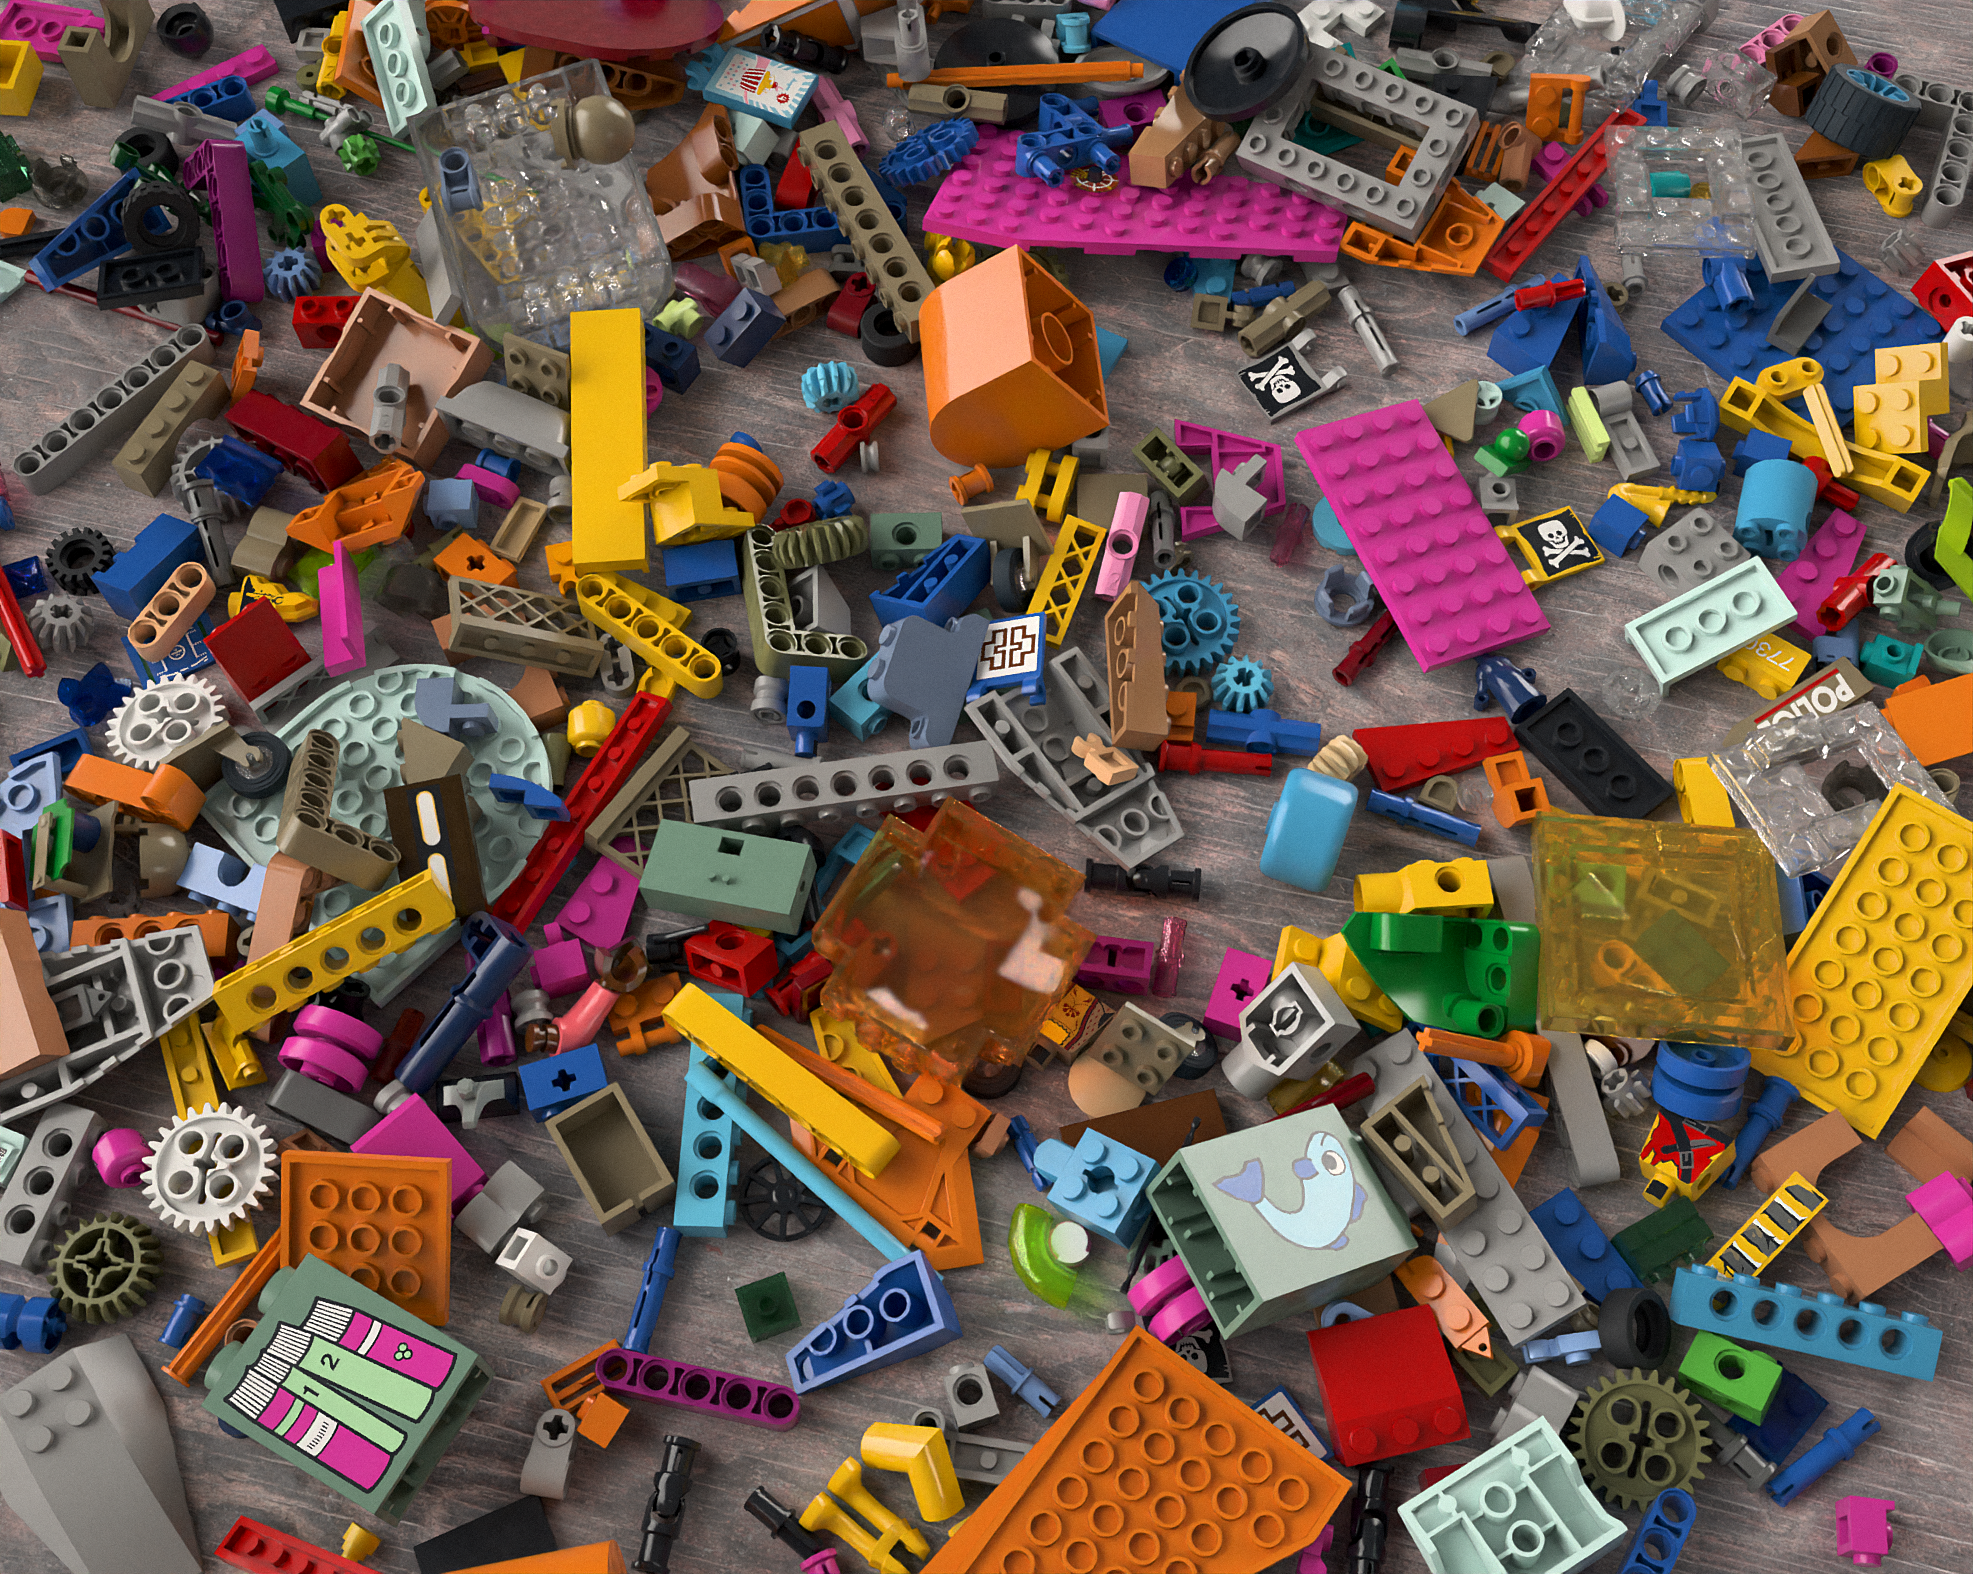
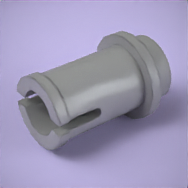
[1621,253,1649,297]

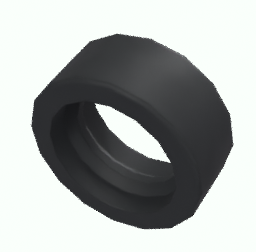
[1598,1288,1671,1370]

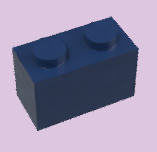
[703,287,787,368]

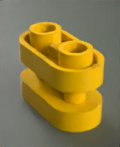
[1015,448,1080,524]

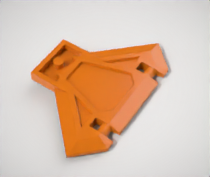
[789,1065,992,1271]

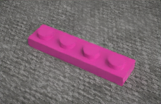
[150,44,280,102]

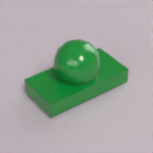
[1474,428,1532,478]

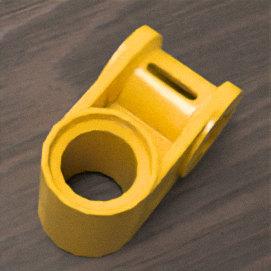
[1862,154,1923,218]

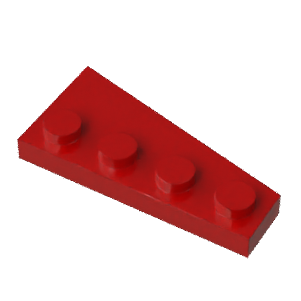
[1352,716,1520,795]

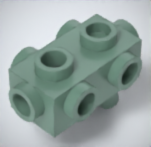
[1873,565,1962,634]

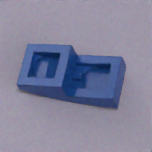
[489,773,571,822]

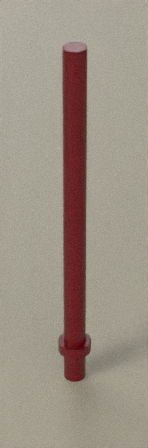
[24,270,224,346]

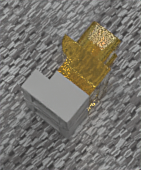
[730,241,810,296]

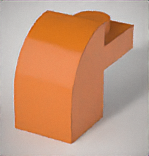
[1482,750,1552,828]

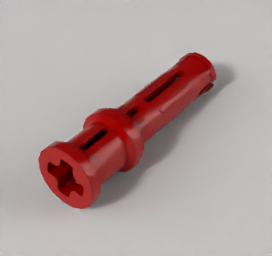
[1157,740,1272,777]

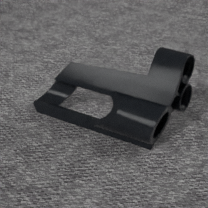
[1388,0,1552,50]

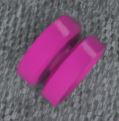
[277,1004,384,1093]
[1127,1254,1214,1347]

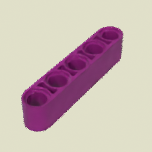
[595,1348,802,1432]

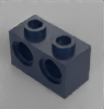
[643,321,701,395]

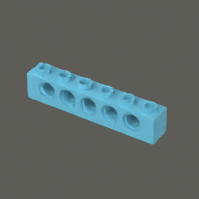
[673,993,753,1238]

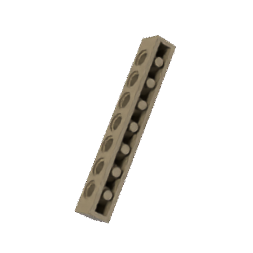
[797,119,936,344]

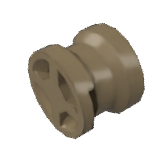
[499,1283,548,1334]

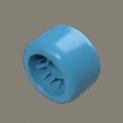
[1259,768,1358,893]

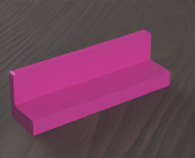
[318,540,366,677]

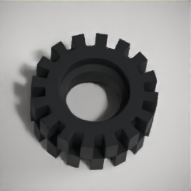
[45,527,117,596]

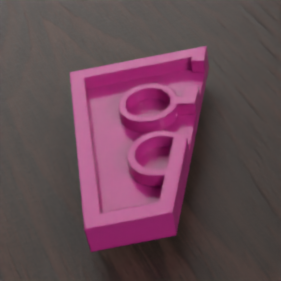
[553,836,651,951]

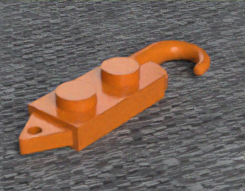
[1393,1222,1494,1360]

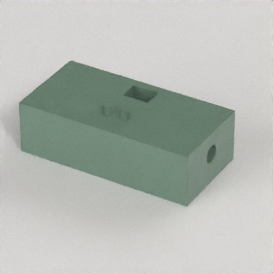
[638,819,817,935]

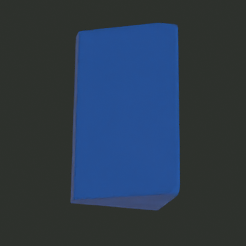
[8,727,96,776]

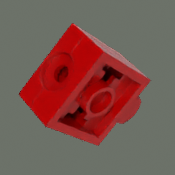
[1910,250,1973,333]

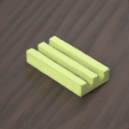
[1565,386,1611,464]

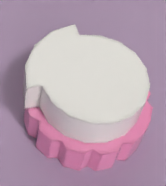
[1046,1221,1092,1269]

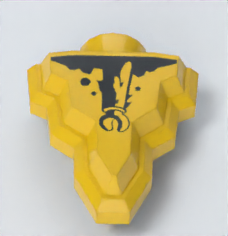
[228,574,320,623]

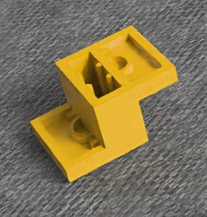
[1853,342,1950,454]
[617,461,755,546]
[1271,925,1404,1033]

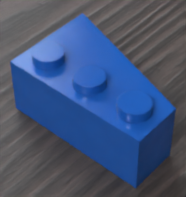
[90,513,206,622]

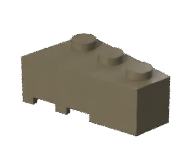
[1360,1075,1478,1234]

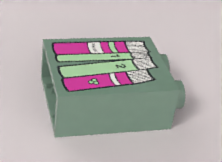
[201,1252,496,1528]

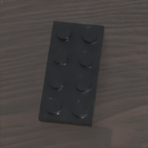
[1513,687,1676,837]

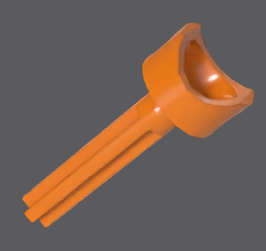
[1416,1027,1552,1088]

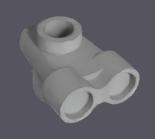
[319,106,374,156]

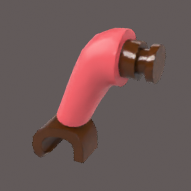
[525,946,647,1057]

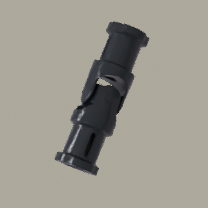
[760,23,849,75]
[1084,858,1201,902]
[631,1435,702,1574]
[1346,1461,1395,1574]

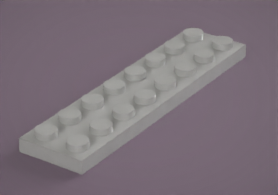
[1338,1027,1588,1350]

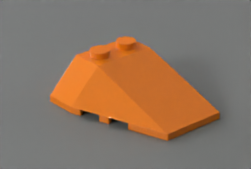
[1338,144,1506,277]

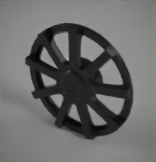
[739,1154,830,1242]

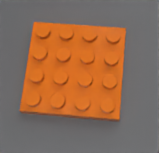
[280,1150,452,1326]

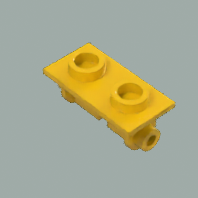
[200,1009,268,1091]

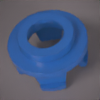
[1671,387,1720,442]

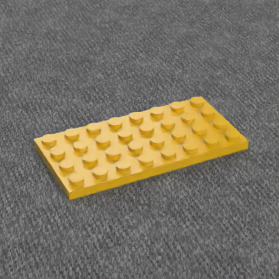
[1736,782,1973,1140]

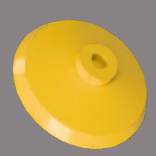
[1913,1028,1973,1093]

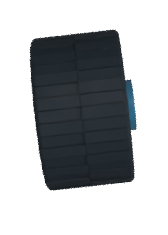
[1805,63,1923,159]

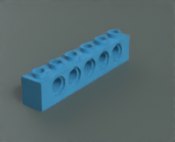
[1668,1263,1943,1382]

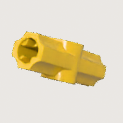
[316,11,348,101]

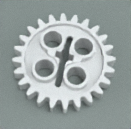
[105,673,231,774]
[140,1102,281,1237]

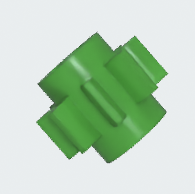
[338,134,382,176]

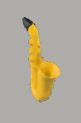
[1608,481,1721,529]

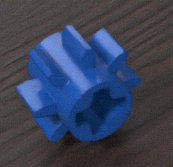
[811,480,855,520]

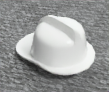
[1563,0,1626,41]

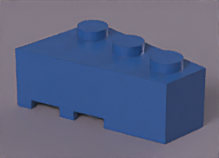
[1487,272,1583,376]
[869,534,991,628]

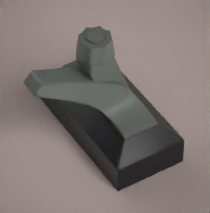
[436,1071,520,1129]

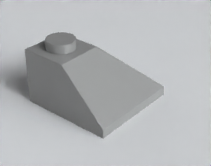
[787,564,851,635]

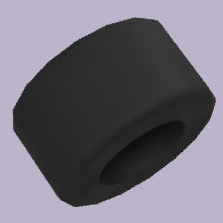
[116,126,179,181]
[860,302,921,367]

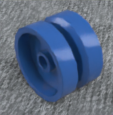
[1650,1026,1751,1121]

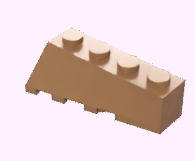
[1129,69,1225,189]
[1105,580,1171,752]

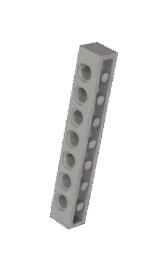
[689,740,999,834]

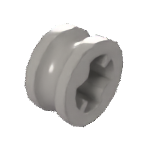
[860,441,880,473]

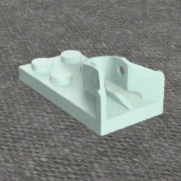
[360,0,438,139]
[1625,555,1798,698]

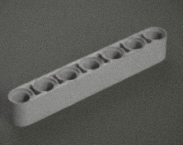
[12,323,217,496]

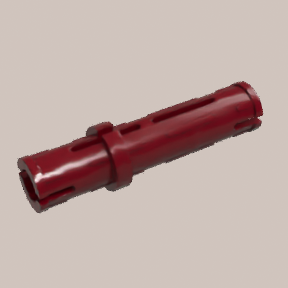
[1332,609,1399,687]

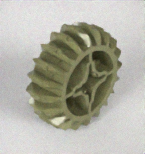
[772,515,869,569]
[45,1211,165,1326]

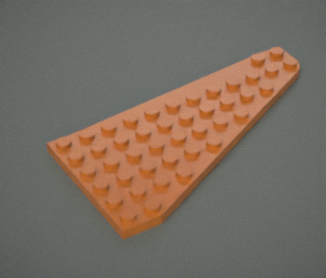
[919,1324,1353,1574]

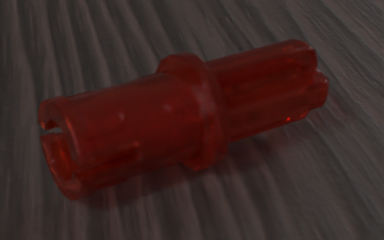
[369,1007,425,1085]

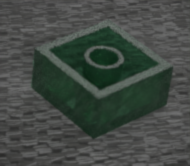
[735,1271,802,1344]

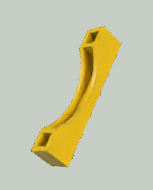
[1718,376,1931,514]

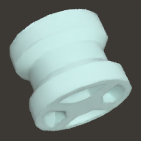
[1475,381,1502,425]

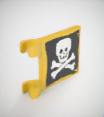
[1493,506,1605,592]

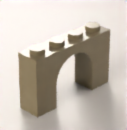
[57,0,155,109]

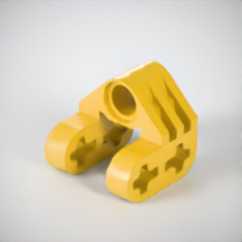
[320,204,411,293]

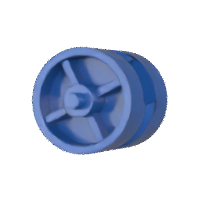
[0,1292,67,1354]

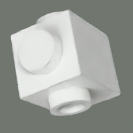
[495,1227,573,1295]

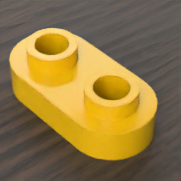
[1754,357,1824,402]

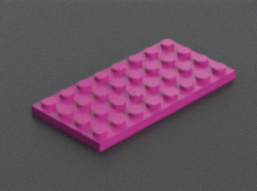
[1294,398,1551,674]

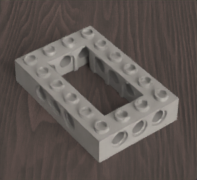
[1235,41,1480,243]

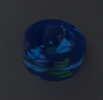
[1164,257,1199,292]

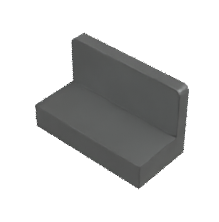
[1765,273,1833,357]

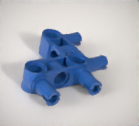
[1015,93,1133,188]

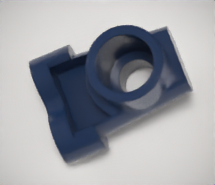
[205,297,263,340]

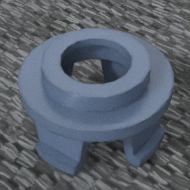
[1314,564,1375,627]

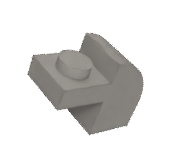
[1212,454,1267,542]

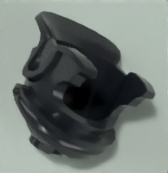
[1904,520,1973,591]

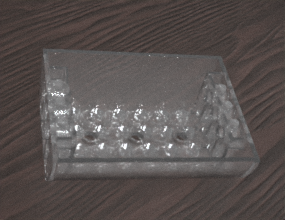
[405,58,673,354]

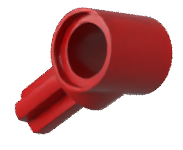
[1801,456,1860,512]

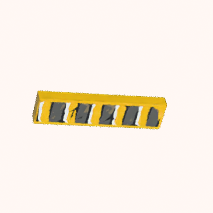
[1705,1171,1829,1310]

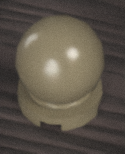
[550,94,635,170]

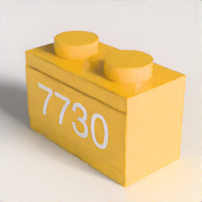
[1715,633,1812,700]

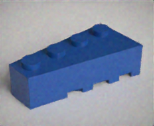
[28,167,173,293]

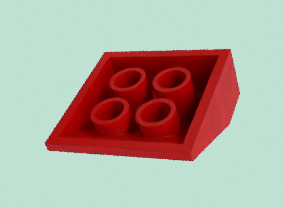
[1306,1303,1472,1467]

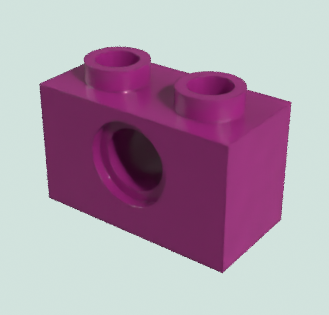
[1098,89,1167,151]

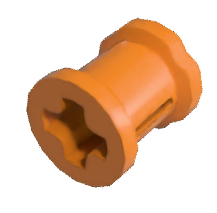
[948,463,994,506]

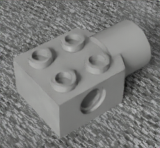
[1637,506,1751,600]
[1221,961,1361,1101]

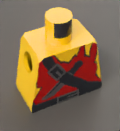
[1639,1106,1737,1208]

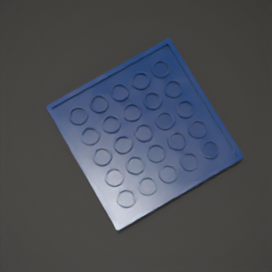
[1660,245,1947,432]

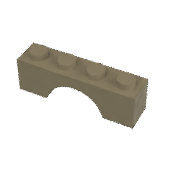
[111,360,232,499]

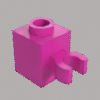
[529,922,593,1000]

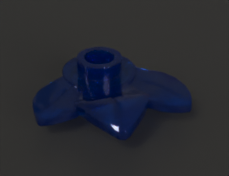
[57,662,133,727]

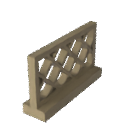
[448,575,605,678]
[584,725,735,880]

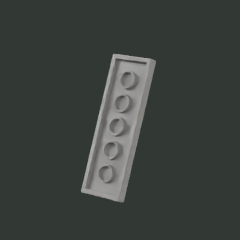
[1715,132,1841,284]

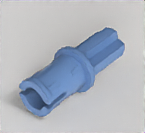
[983,1344,1062,1419]

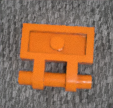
[608,972,684,1057]

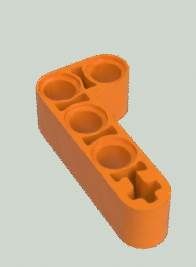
[62,754,207,833]

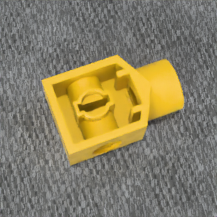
[1353,857,1494,919]

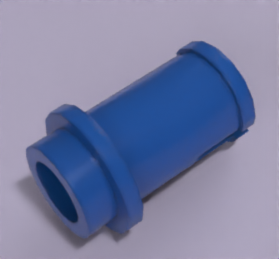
[1635,370,1673,416]
[158,1293,206,1350]

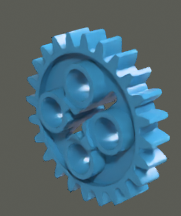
[1140,568,1241,678]

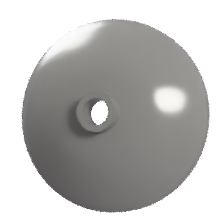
[1075,44,1170,98]

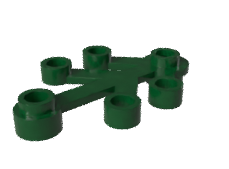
[109,141,213,227]
[248,159,315,250]

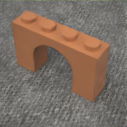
[431,598,571,733]
[1747,1108,1944,1306]

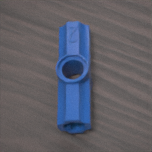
[1694,221,1755,317]
[1206,709,1321,757]

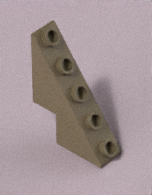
[397,717,483,828]

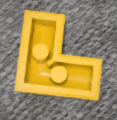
[861,1422,965,1522]

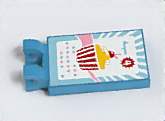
[685,42,819,130]

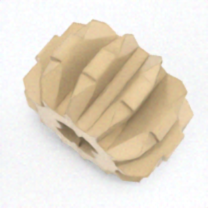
[1307,734,1368,783]

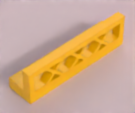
[1026,514,1107,650]

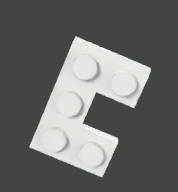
[1297,0,1386,49]

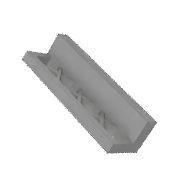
[249,620,403,735]

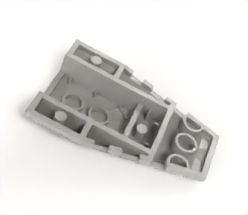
[964,646,1184,872]
[0,925,216,1126]
[0,1333,205,1574]

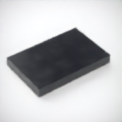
[96,246,205,311]
[413,1495,559,1574]

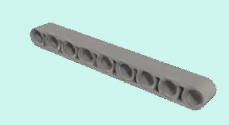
[1486,854,1620,1188]

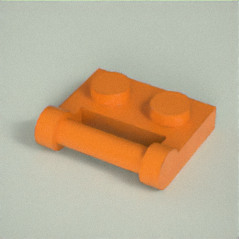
[1525,73,1591,145]

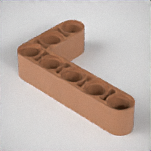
[243,851,349,1045]

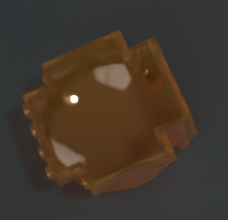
[811,795,1098,1088]

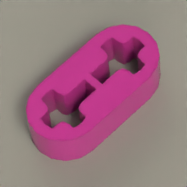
[454,464,521,509]

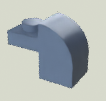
[415,677,498,742]

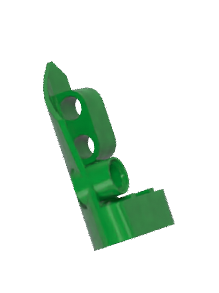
[1340,911,1541,1039]

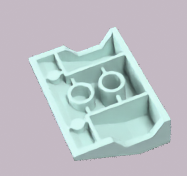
[1397,1416,1628,1574]

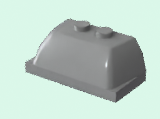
[435,380,572,478]

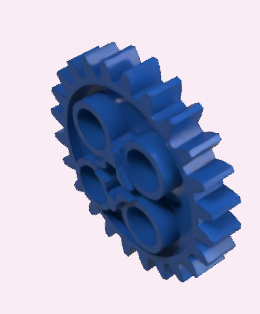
[878,117,979,188]

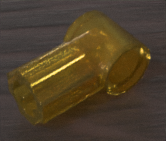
[1266,1057,1348,1115]

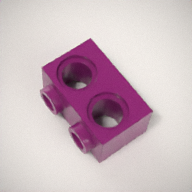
[1070,932,1154,996]

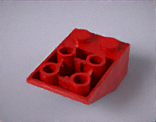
[203,595,312,713]

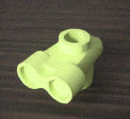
[652,298,704,339]

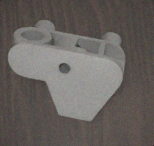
[860,0,931,82]

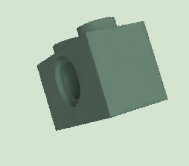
[871,512,943,571]

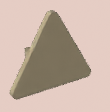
[1422,379,1479,444]

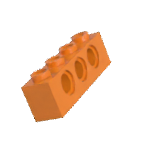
[69,910,241,972]

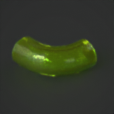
[1007,1203,1079,1311]

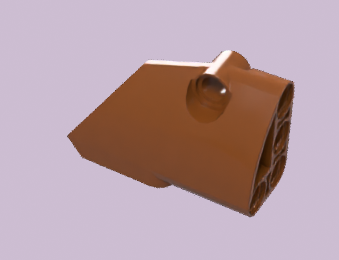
[631,102,747,264]

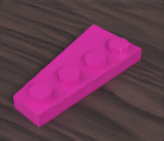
[1776,508,1867,643]

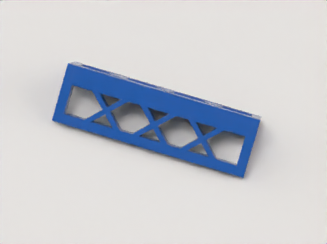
[1404,1021,1549,1151]

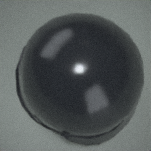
[156,2,214,58]

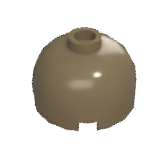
[138,823,193,899]

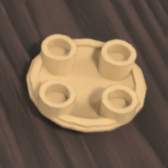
[1068,1048,1146,1119]

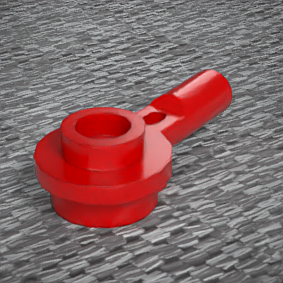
[767,498,817,533]

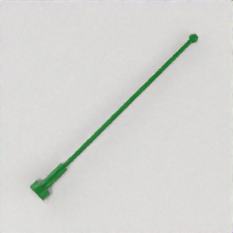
[265,86,541,199]

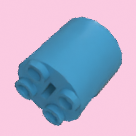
[1732,459,1818,562]

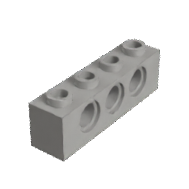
[0,1101,110,1276]

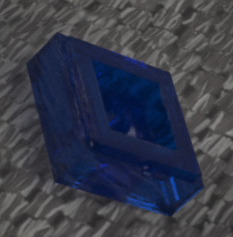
[2,555,48,600]

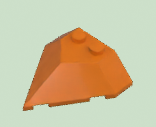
[285,454,425,555]

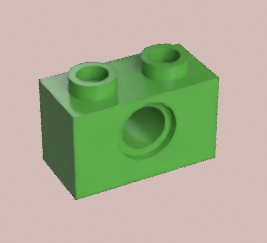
[1678,1329,1783,1426]

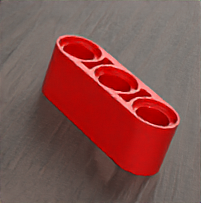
[775,137,821,211]

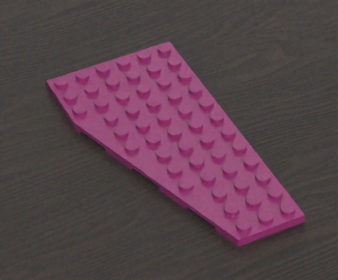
[922,124,1349,263]

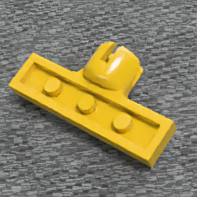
[924,231,976,288]

